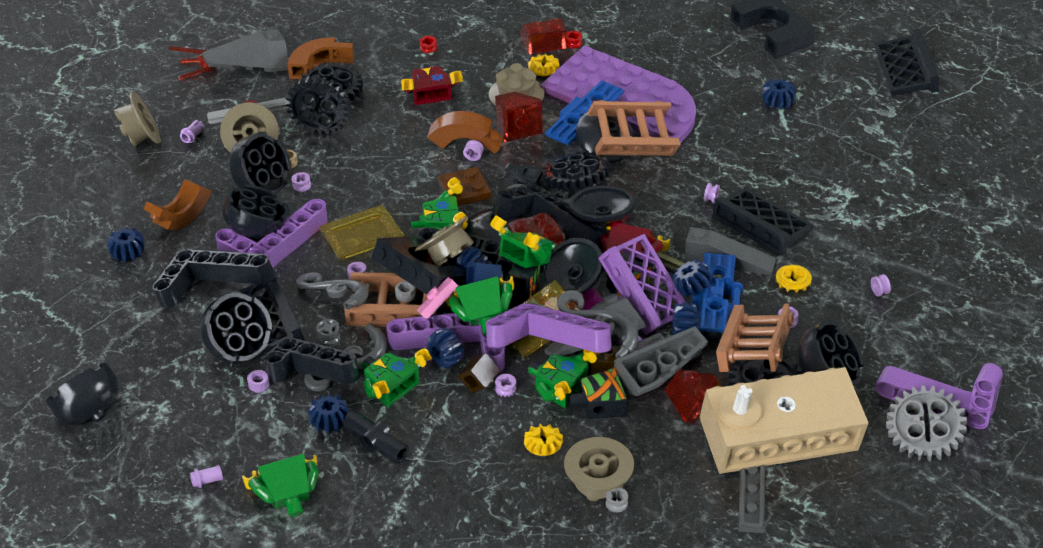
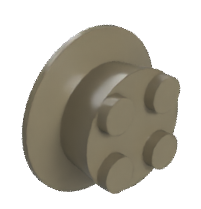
[489,63,544,112]
[114,92,161,146]
[220,102,279,153]
[414,215,474,266]
[564,437,634,501]

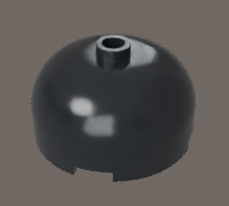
[229,132,291,194]
[222,184,290,241]
[200,292,272,363]
[797,320,864,386]
[46,362,119,425]

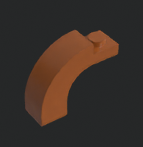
[287,37,354,79]
[427,111,503,154]
[143,179,212,230]

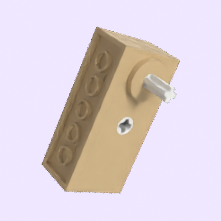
[700,367,868,474]

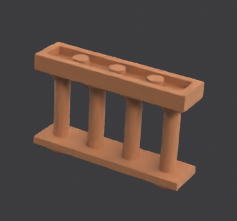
[587,100,681,156]
[345,272,437,327]
[716,304,794,372]

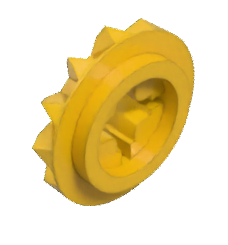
[528,53,560,76]
[776,265,812,293]
[524,424,563,456]

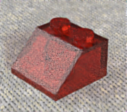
[520,18,566,54]
[495,92,543,142]

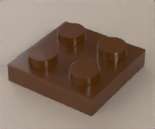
[438,166,491,206]

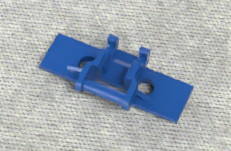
[545,80,625,145]
[691,253,743,333]

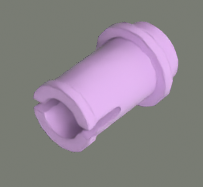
[180,120,204,143]
[190,465,223,488]

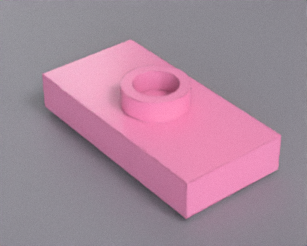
[417,277,458,319]

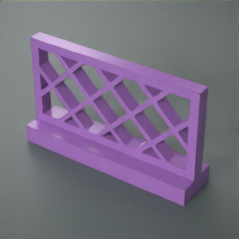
[598,234,686,336]

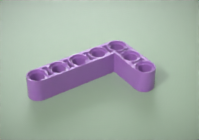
[215,199,328,267]
[486,304,611,353]
[386,313,505,372]
[875,363,1003,429]

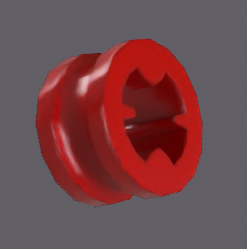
[565,31,582,49]
[420,36,437,53]

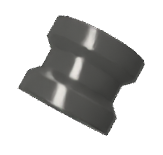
[316,319,341,347]

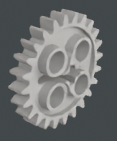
[886,385,967,462]

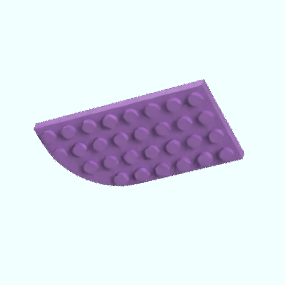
[540,46,696,143]

